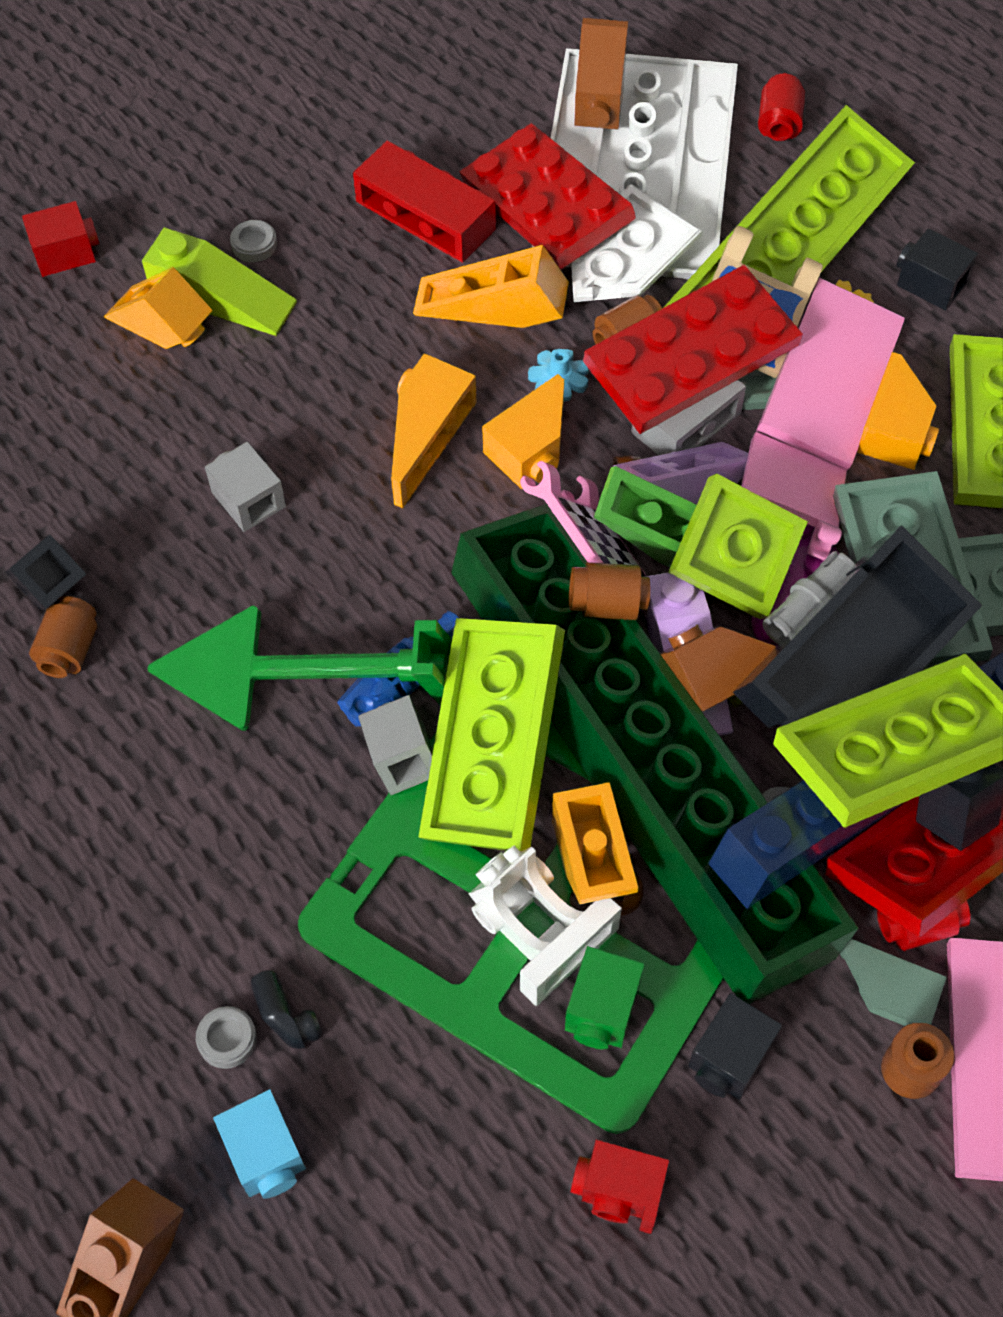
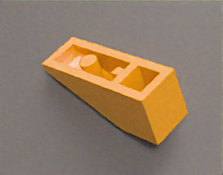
[413,245,569,328]
[391,353,477,508]

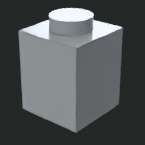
[205,442,286,532]
[358,695,433,795]

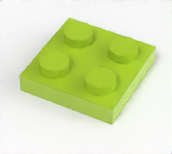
[668,473,808,619]

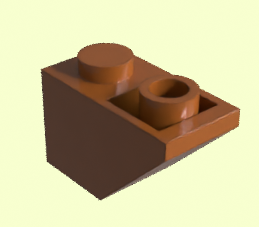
[56,1178,184,1317]

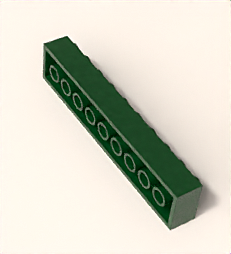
[451,503,859,1004]

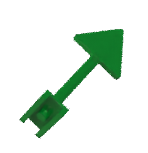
[147,606,452,731]

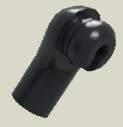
[250,970,323,1049]

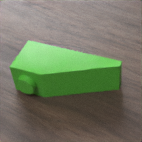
[594,466,696,567]

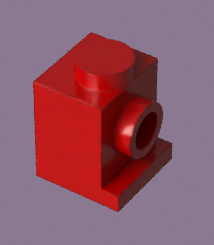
[570,1140,669,1234]

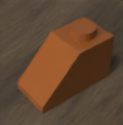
[574,18,628,130]
[660,624,776,711]

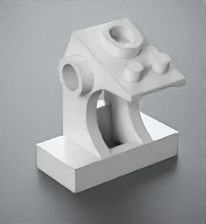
[469,845,622,1007]

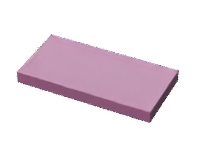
[756,277,905,470]
[947,938,1003,1181]

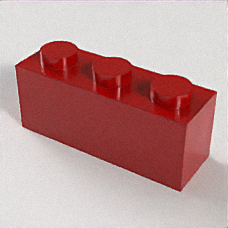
[353,140,496,263]

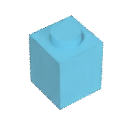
[213,1090,306,1199]

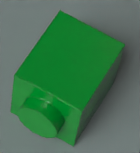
[565,946,645,1050]

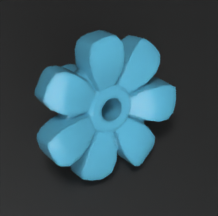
[528,349,589,402]

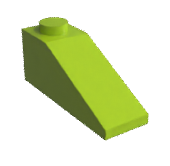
[142,227,297,336]

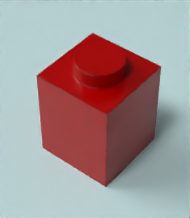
[22,201,100,277]

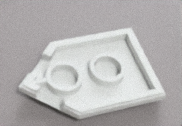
[571,184,702,302]

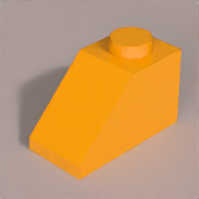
[104,267,213,349]
[857,352,940,470]
[482,374,564,489]
[552,782,638,904]

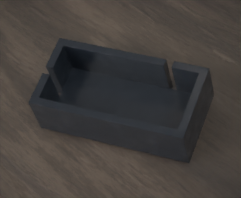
[733,525,982,728]

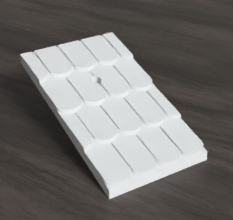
[532,48,738,279]

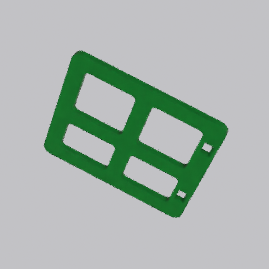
[298,722,723,1134]

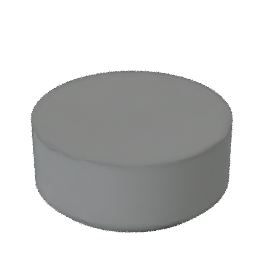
[230,220,277,262]
[196,1006,257,1069]

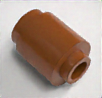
[593,295,662,344]
[569,562,651,620]
[29,596,97,678]
[881,1023,954,1099]

